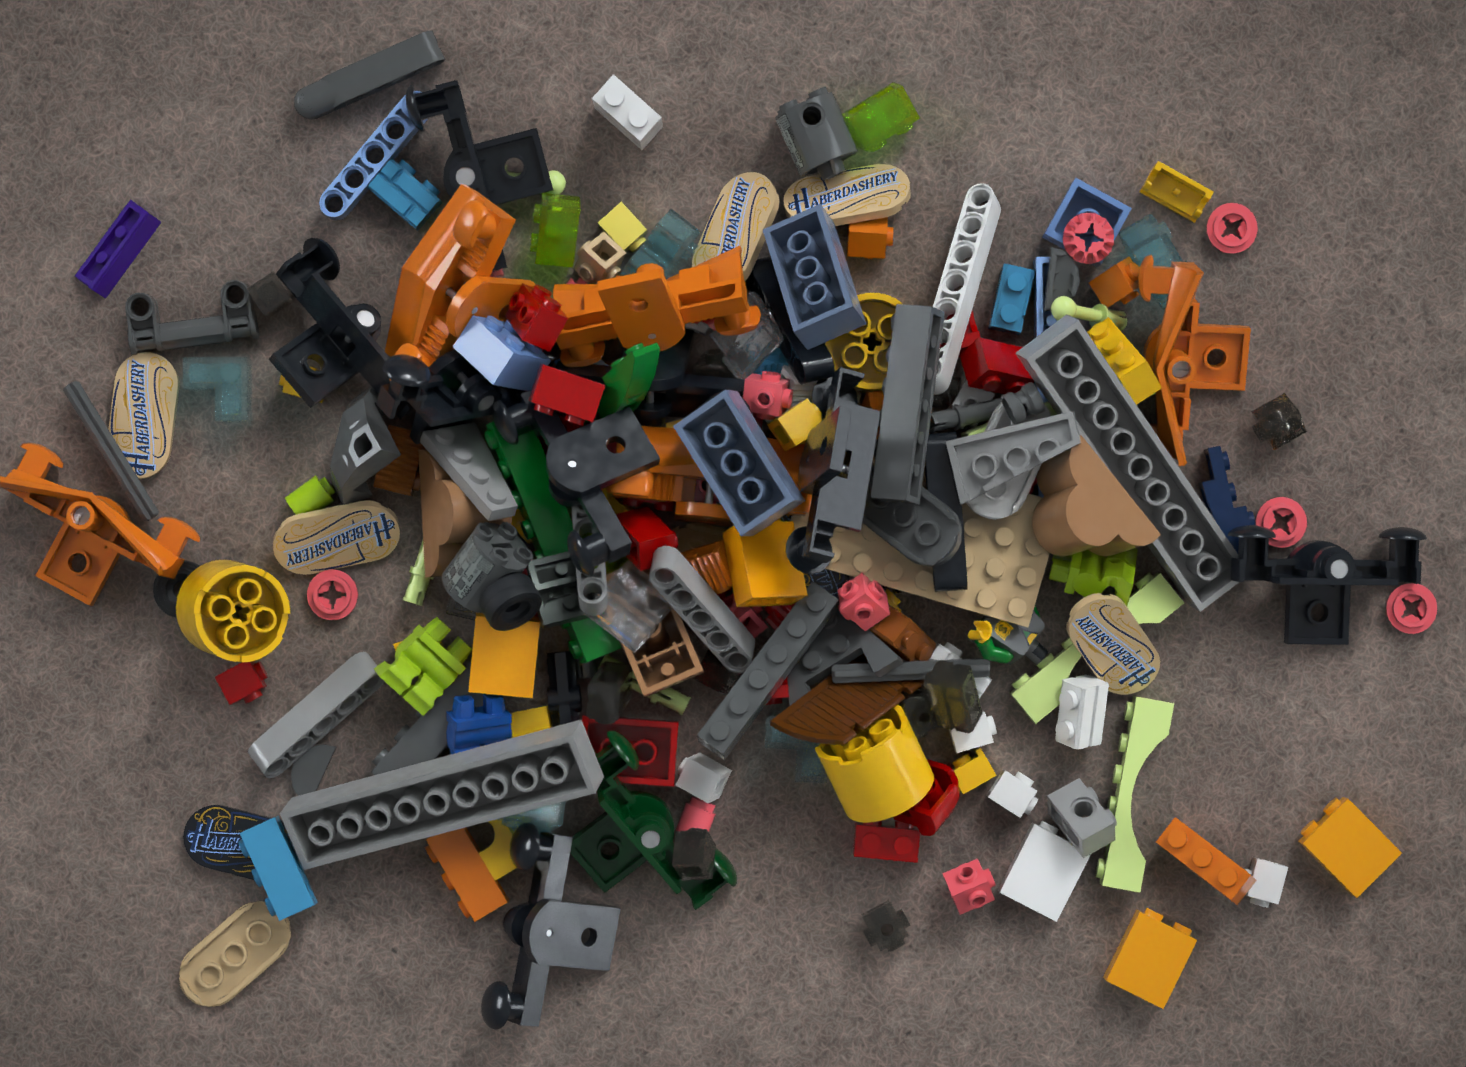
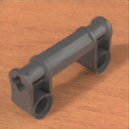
[125,280,259,355]

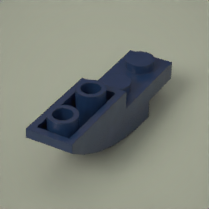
[1198,446,1256,554]

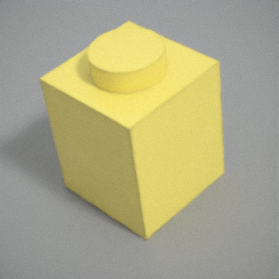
[598,201,648,253]

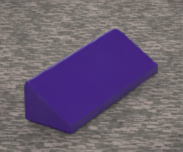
[75,200,161,298]

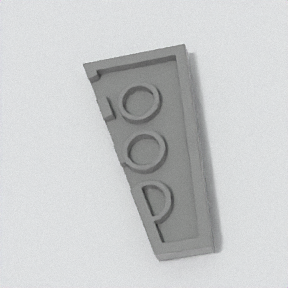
[946,411,1081,505]
[420,422,518,521]

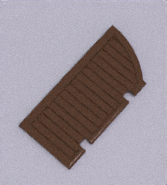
[770,653,929,746]

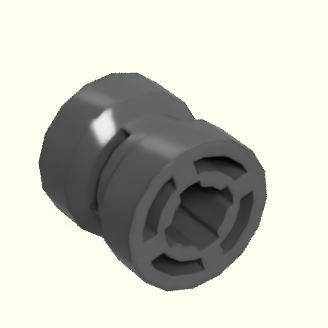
[1001,382,1045,425]

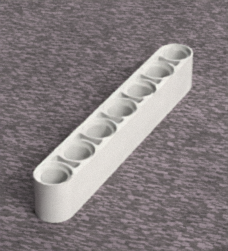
[933,184,1001,395]

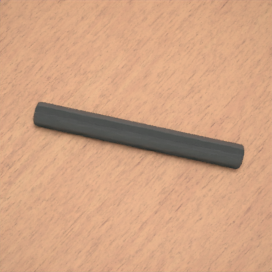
[63,381,159,521]
[831,658,990,684]

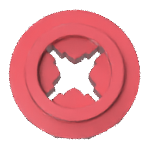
[1206,203,1258,254]
[1063,213,1114,264]
[1255,497,1307,548]
[307,569,359,620]
[1386,583,1437,634]

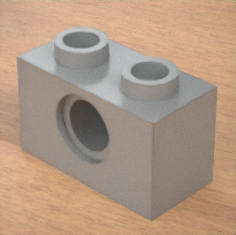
[1047,778,1117,858]

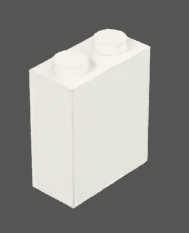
[592,74,663,150]
[998,821,1091,922]

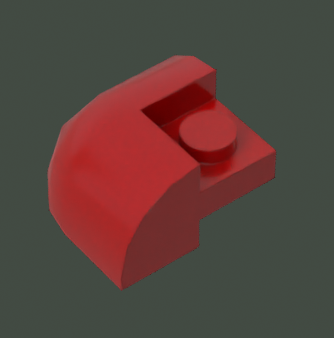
[893,759,960,836]

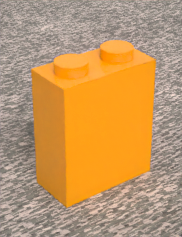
[722,518,808,607]
[468,612,540,698]
[1298,797,1402,898]
[1103,908,1197,1009]

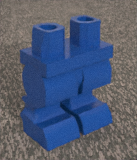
[446,694,512,754]

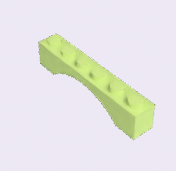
[1009,572,1184,724]
[1095,696,1174,893]

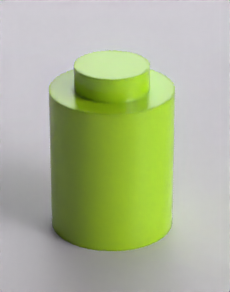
[285,475,336,514]

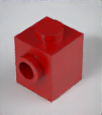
[215,661,268,705]

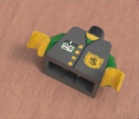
[968,604,1049,665]

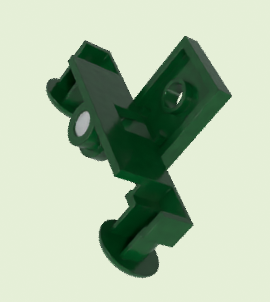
[570,731,737,910]

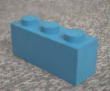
[238,815,318,921]

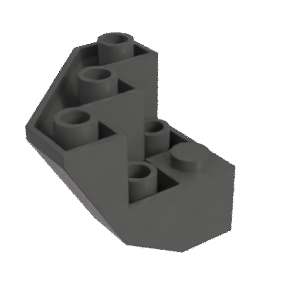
[330,386,401,505]

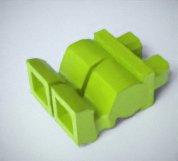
[1049,548,1138,606]
[374,617,472,716]

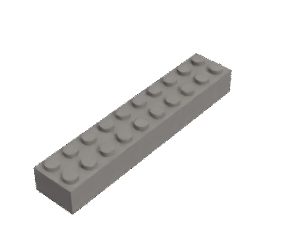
[1015,314,1239,612]
[280,720,604,870]

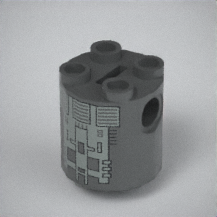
[775,87,858,181]
[442,522,533,613]

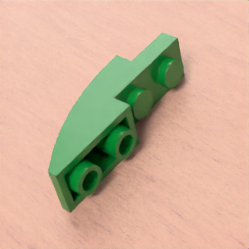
[584,343,660,425]

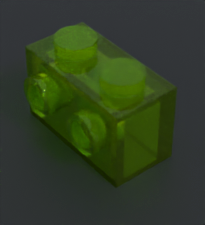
[842,82,920,152]
[529,193,581,268]

